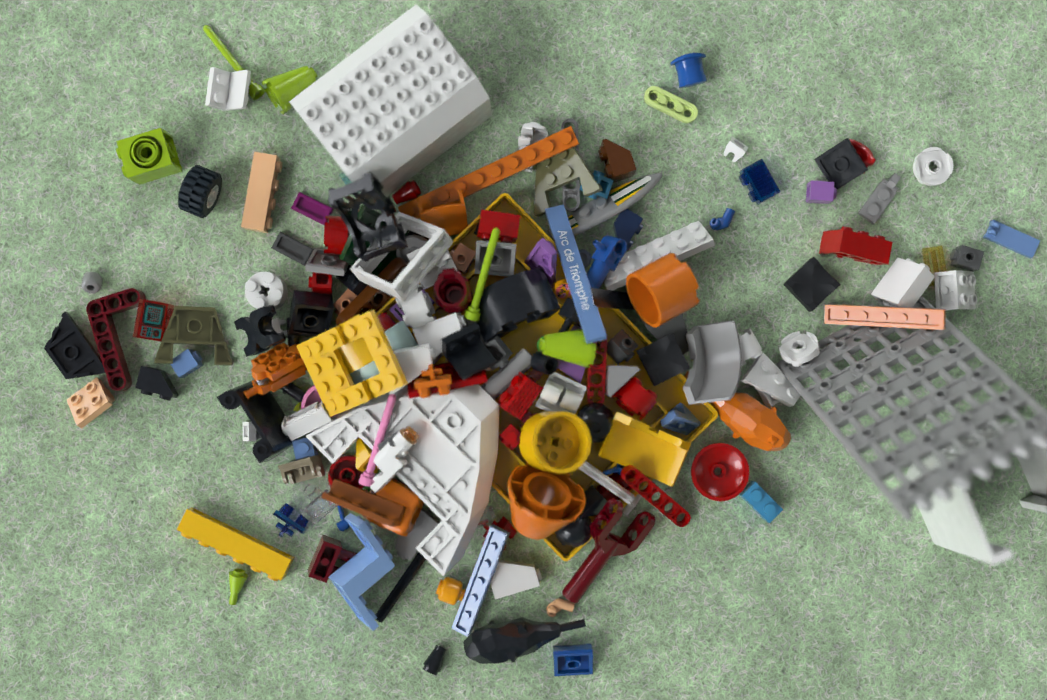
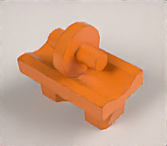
[414,364,452,398]

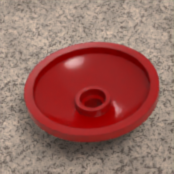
[691,443,749,501]

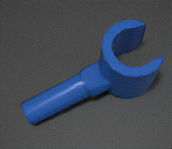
[603,463,624,476]
[336,505,350,531]

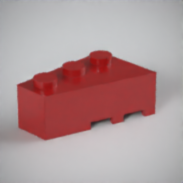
[819,227,893,265]

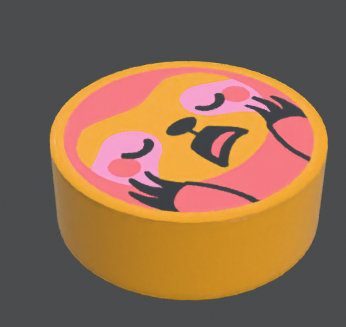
[553,279,571,299]

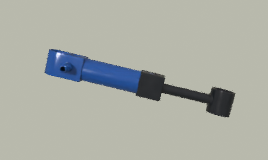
[531,235,627,375]

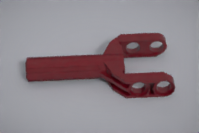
[562,499,656,604]

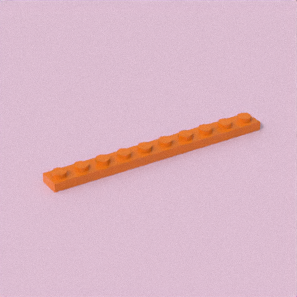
[398,126,579,219]

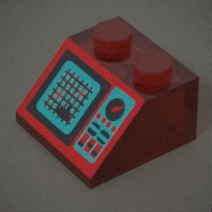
[133,298,174,342]

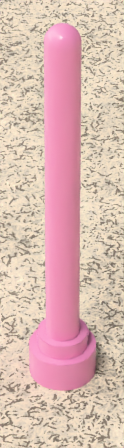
[359,394,396,487]

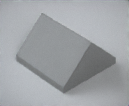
[475,240,516,277]
[605,365,640,397]

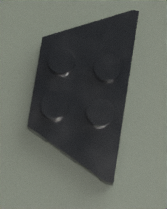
[44,312,105,379]

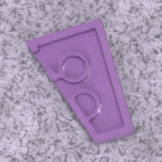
[524,238,557,288]

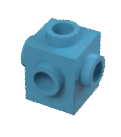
[579,170,613,200]

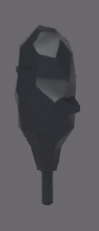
[463,617,586,664]

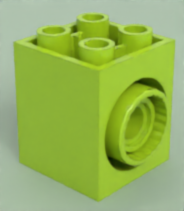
[116,127,183,185]

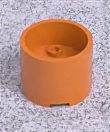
[626,253,700,327]

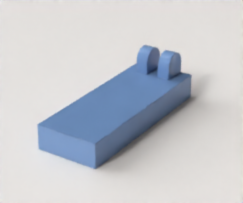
[983,220,1040,259]

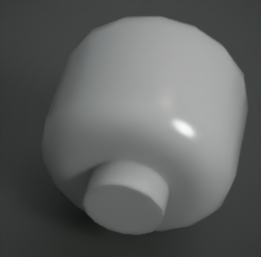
[81,272,103,294]

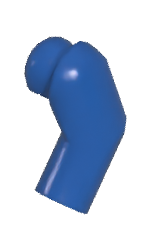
[710,208,735,231]

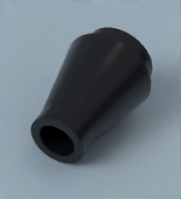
[423,645,447,676]

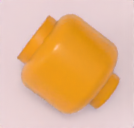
[435,577,465,605]

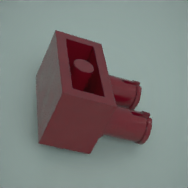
[307,535,357,583]

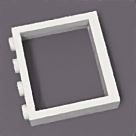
[350,212,453,301]

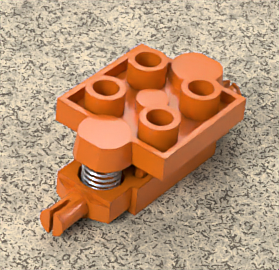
[244,342,307,399]

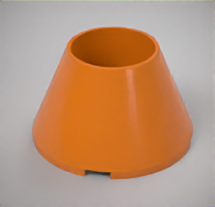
[508,463,586,540]

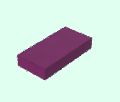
[291,192,334,225]

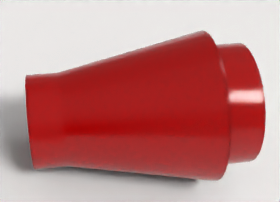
[392,180,421,205]

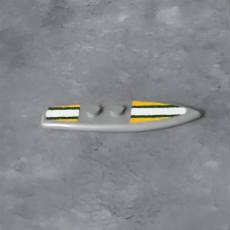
[548,173,662,241]

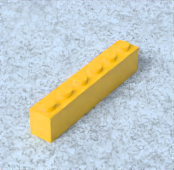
[177,507,295,581]

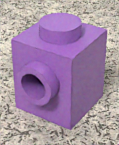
[806,180,837,204]

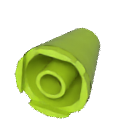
[262,66,317,114]
[539,329,596,368]

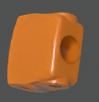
[416,189,468,239]
[367,478,424,537]

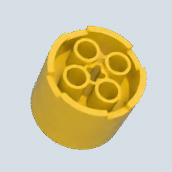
[519,411,591,474]

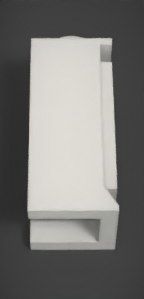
[281,400,332,441]

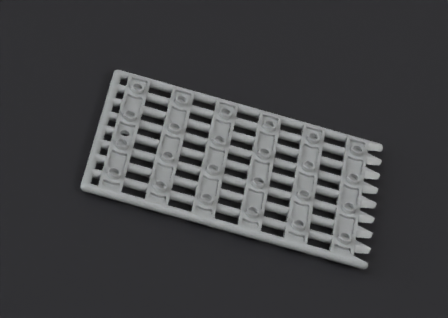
[777,295,1047,521]

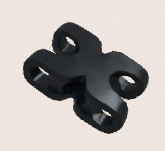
[234,305,286,357]

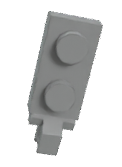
[857,173,901,224]

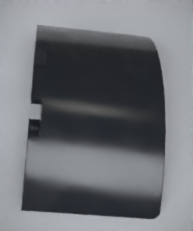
[469,268,561,342]

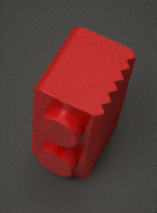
[498,372,543,420]

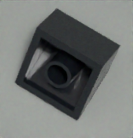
[288,290,334,337]

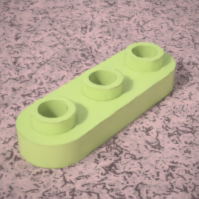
[644,86,698,124]

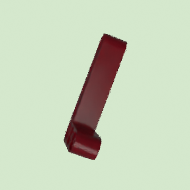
[86,288,146,391]

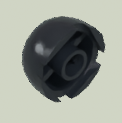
[577,402,614,443]
[555,516,592,547]

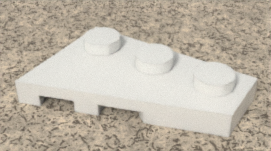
[741,353,801,407]

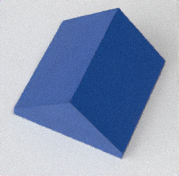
[553,644,593,676]

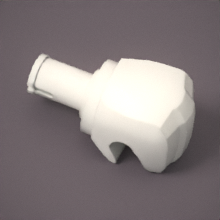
[518,122,548,173]

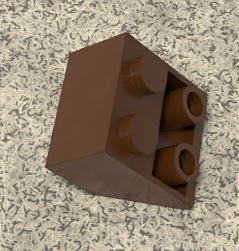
[598,139,637,183]

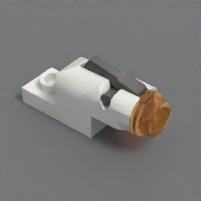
[370,426,419,492]

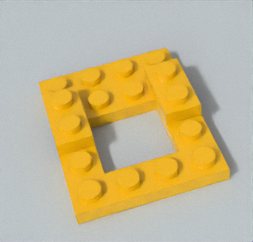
[297,309,408,417]

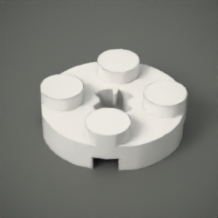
[913,147,953,186]
[779,331,820,367]

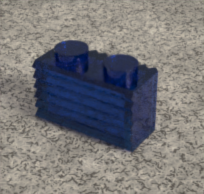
[739,159,780,205]

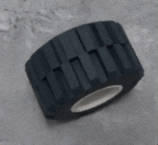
[178,165,222,218]

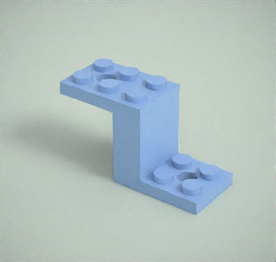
[328,513,395,631]

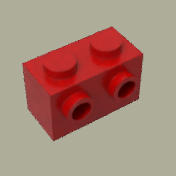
[477,209,520,244]

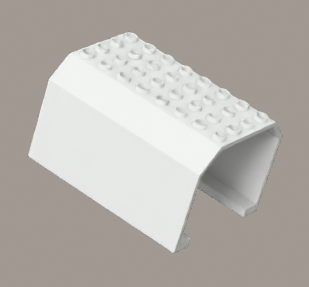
[289,4,492,204]
[906,421,1047,565]

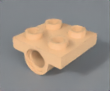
[67,377,115,429]

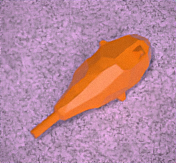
[684,371,791,451]

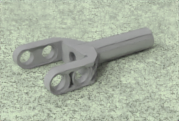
[480,348,532,400]

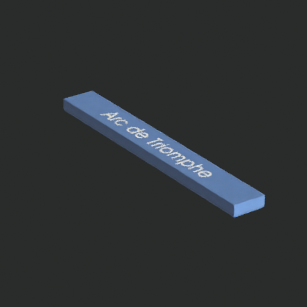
[545,205,607,344]

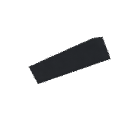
[590,288,635,310]

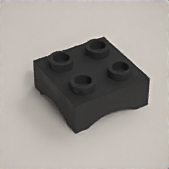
[783,257,841,312]
[636,333,690,386]

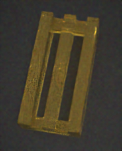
[921,246,947,286]

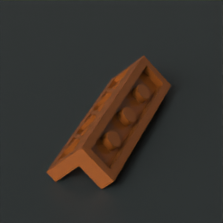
[321,479,406,527]

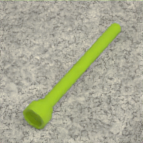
[203,25,265,100]
[464,228,500,321]

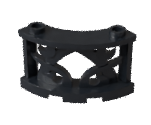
[328,172,408,262]

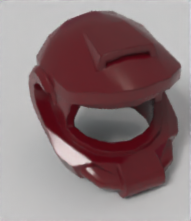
[433,268,473,314]

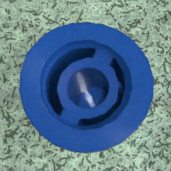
[670,53,707,88]

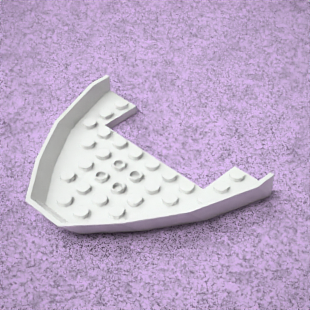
[306,384,499,576]

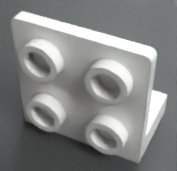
[205,67,251,111]
[934,270,977,310]

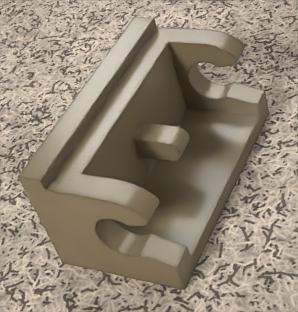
[278,455,325,484]

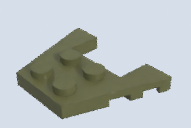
[534,147,603,217]
[154,306,232,366]

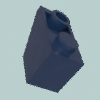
[613,209,644,251]

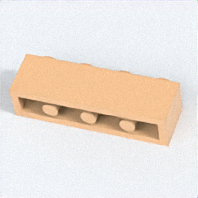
[241,152,282,233]

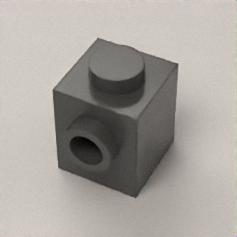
[950,245,984,271]
[603,329,638,364]

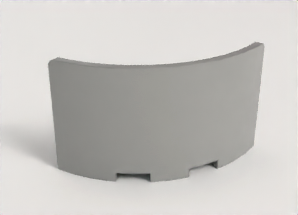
[683,320,741,405]

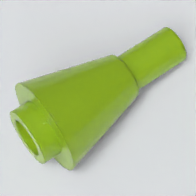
[229,568,248,605]

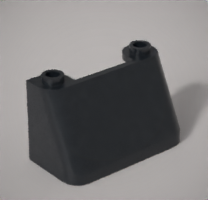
[217,381,298,463]

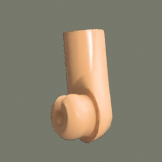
[546,598,575,617]

